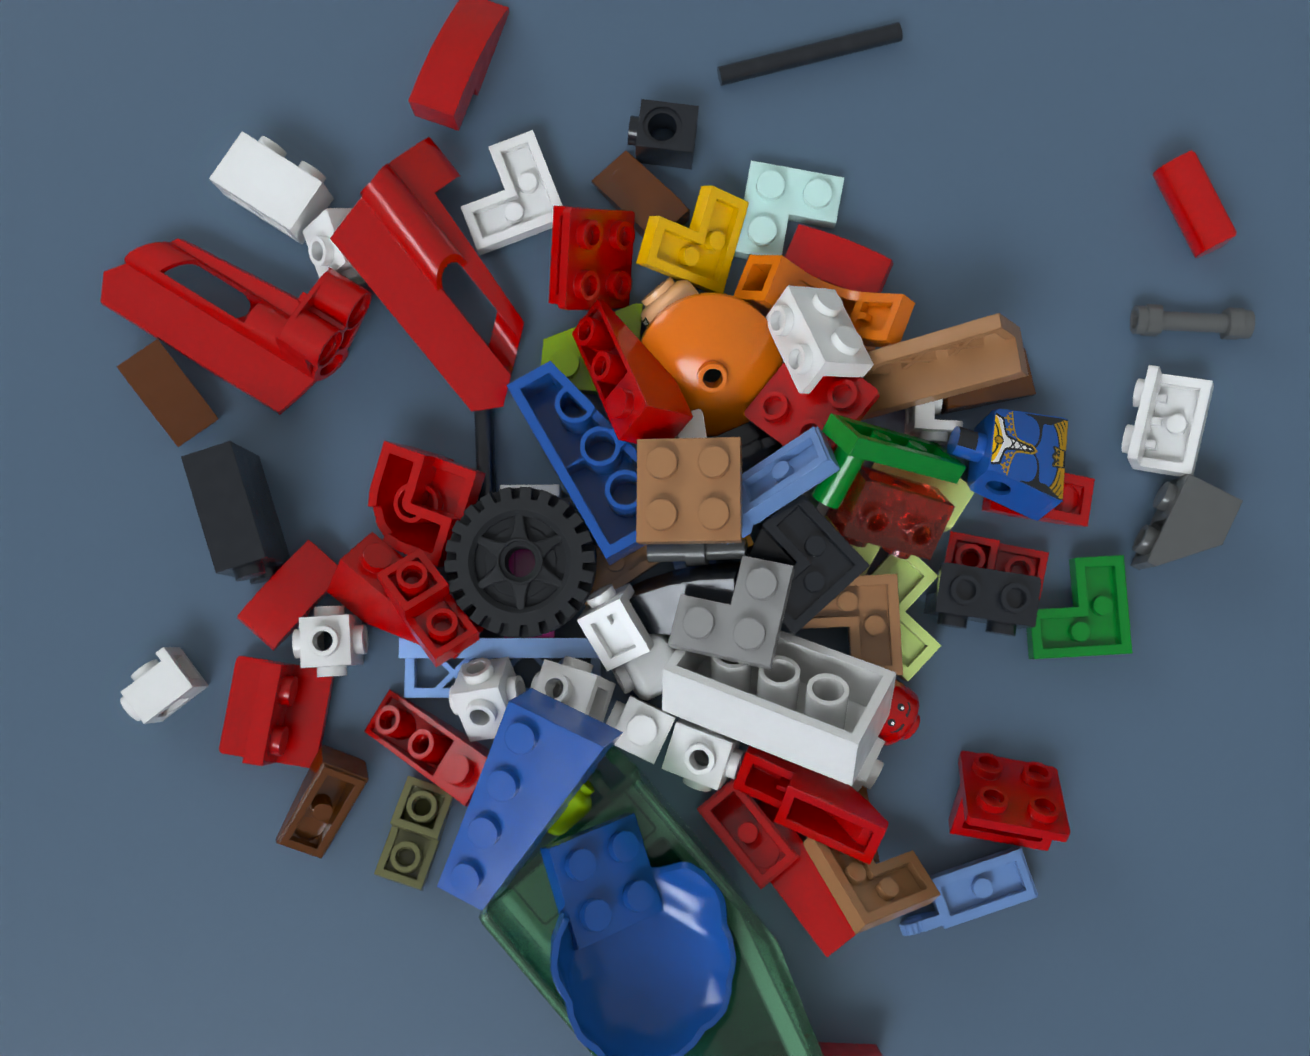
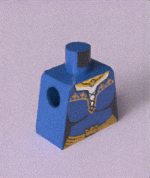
[947,408,1068,521]

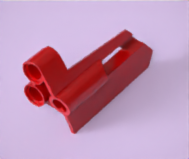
[330,137,524,412]
[100,238,372,415]

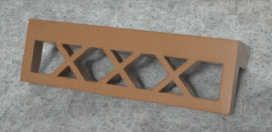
[861,313,1028,421]

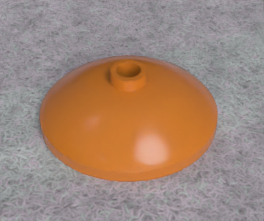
[641,293,783,437]

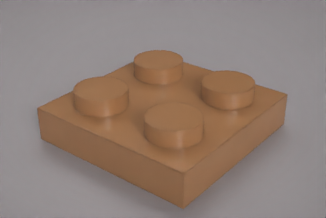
[636,437,742,544]

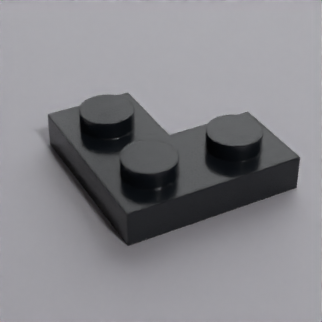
[761,494,870,636]

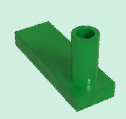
[812,413,966,509]

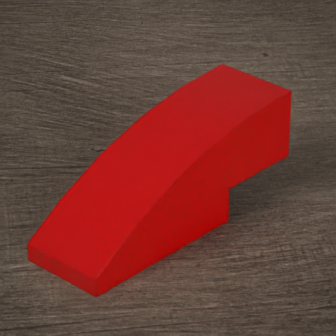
[408,0,510,131]
[732,745,889,865]
[757,801,856,957]

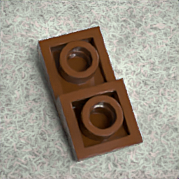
[116,339,219,447]

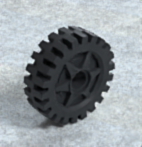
[444,486,597,638]

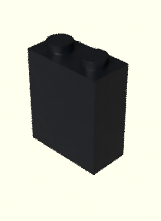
[181,441,290,584]

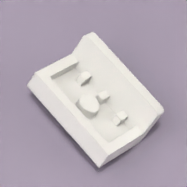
[766,285,874,394]
[1122,365,1214,477]

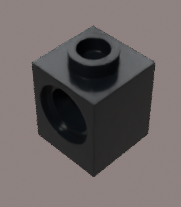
[628,99,699,170]

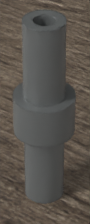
[647,539,748,566]

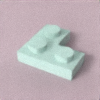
[734,160,844,260]

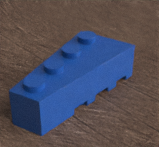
[506,361,647,566]
[437,688,623,910]

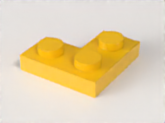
[636,185,749,293]

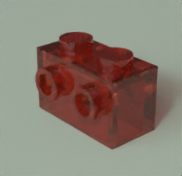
[827,465,955,560]

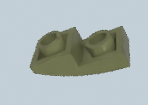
[374,776,454,891]

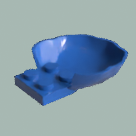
[540,813,737,1056]

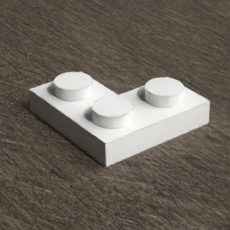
[461,130,563,256]

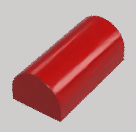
[1152,150,1237,259]

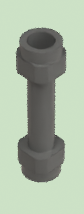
[1130,304,1255,340]

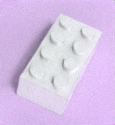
[662,631,897,786]

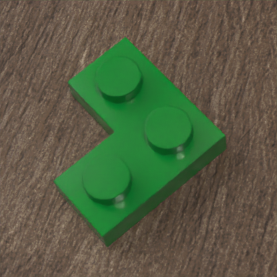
[1026,555,1133,659]

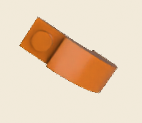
[733,255,915,352]

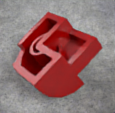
[368,441,486,567]

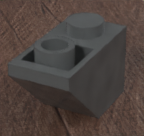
[1130,474,1243,570]

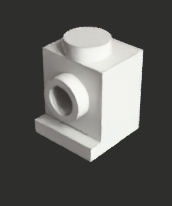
[120,647,209,724]

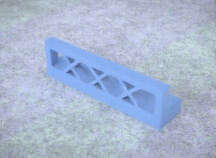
[399,638,601,698]

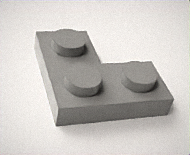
[668,556,795,670]

